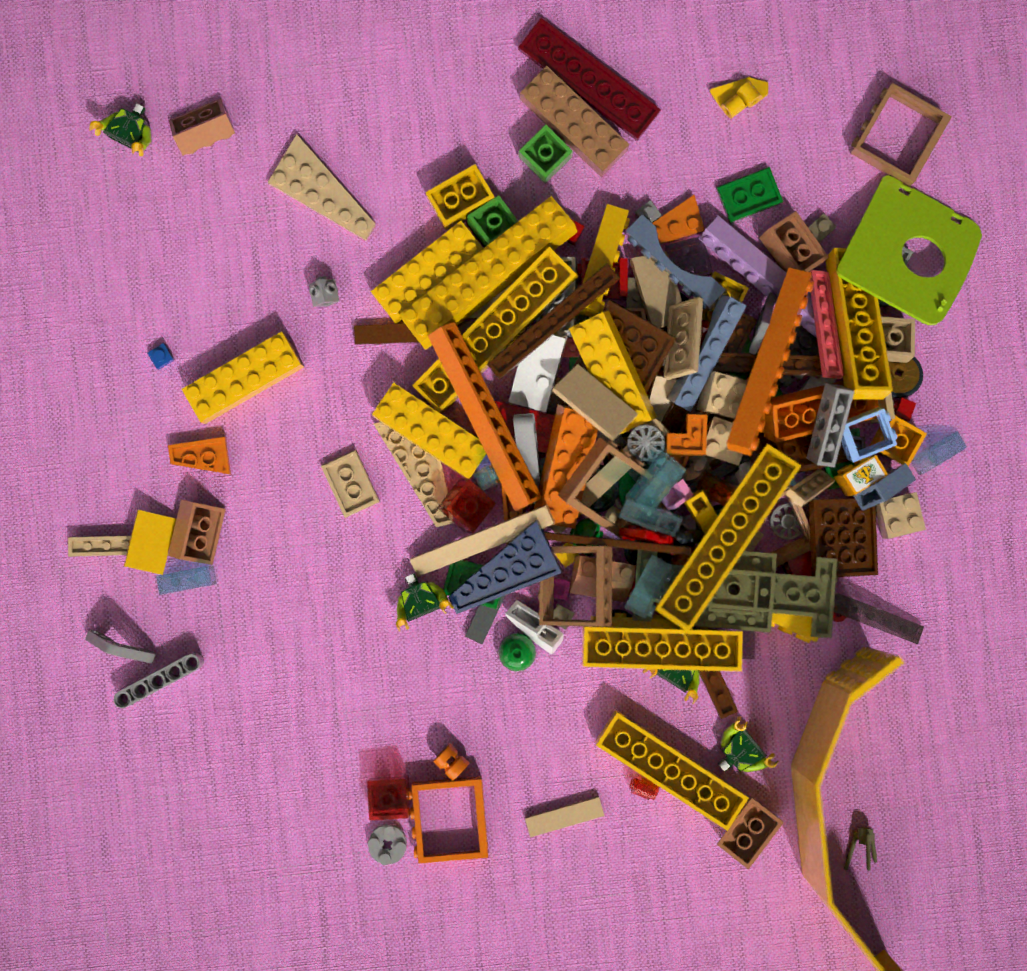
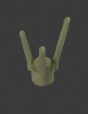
[844,827,877,871]

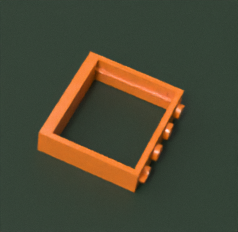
[409,776,489,864]

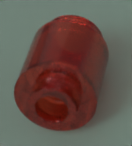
[629,775,659,800]

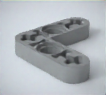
[85,630,156,663]

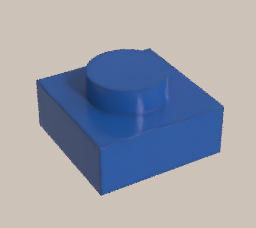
[147,343,174,370]

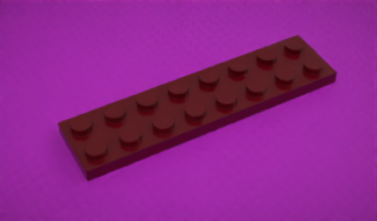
[518,18,661,141]

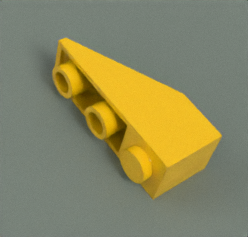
[684,490,718,535]

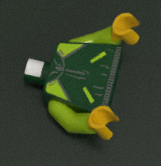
[89,103,152,156]
[396,573,454,632]
[643,669,700,704]
[717,716,779,772]

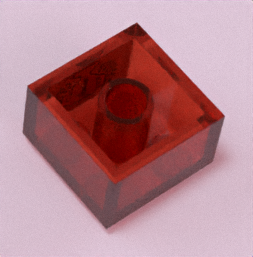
[437,478,496,533]
[367,776,410,821]

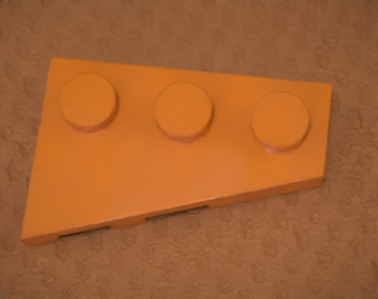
[652,195,705,245]
[168,437,232,475]

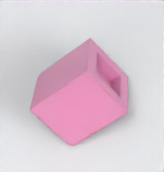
[658,479,693,511]

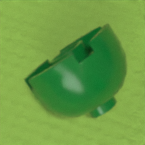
[570,517,603,557]
[498,633,536,672]

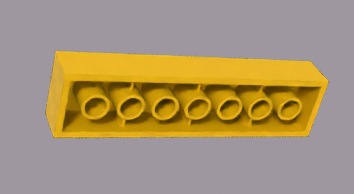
[825,248,893,400]
[581,626,743,671]
[595,710,749,831]

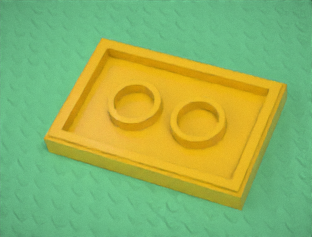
[124,510,176,575]

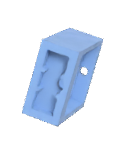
[841,407,897,462]

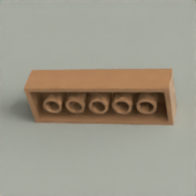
[520,66,629,178]

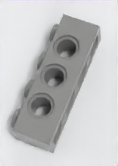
[806,383,854,467]

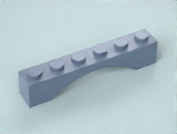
[626,215,727,312]
[667,295,746,412]

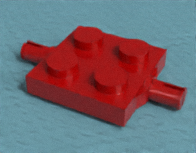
[619,525,675,545]

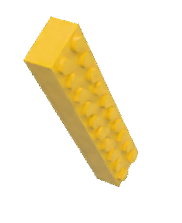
[399,196,578,350]
[412,247,579,413]
[655,444,801,632]

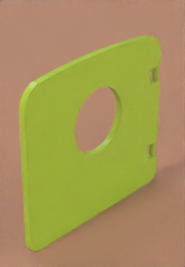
[836,176,982,325]

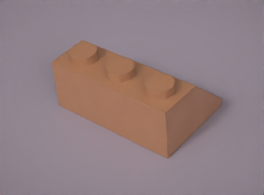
[169,98,235,156]
[759,211,829,273]
[168,499,226,565]
[569,555,636,602]
[717,798,784,870]

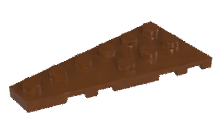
[750,430,866,474]

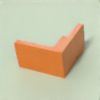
[663,414,707,456]

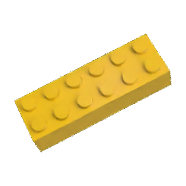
[370,221,483,324]
[569,311,657,435]
[181,331,304,424]
[372,382,487,480]

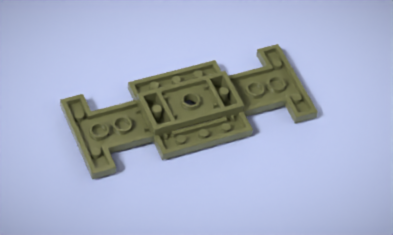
[632,543,837,638]

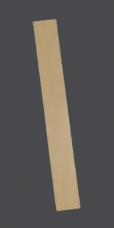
[549,417,670,533]
[410,505,555,577]

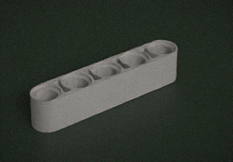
[513,413,541,505]
[113,653,204,708]

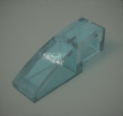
[911,431,967,475]
[619,498,682,537]

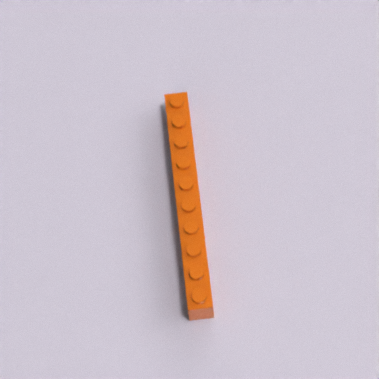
[727,268,814,456]
[428,322,542,511]

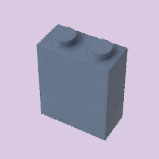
[853,463,916,510]

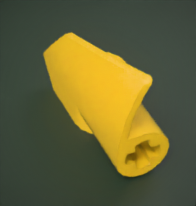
[710,77,768,119]

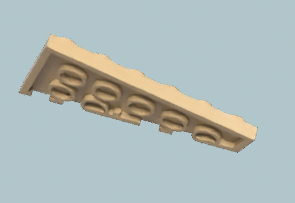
[268,134,376,241]
[374,422,455,527]

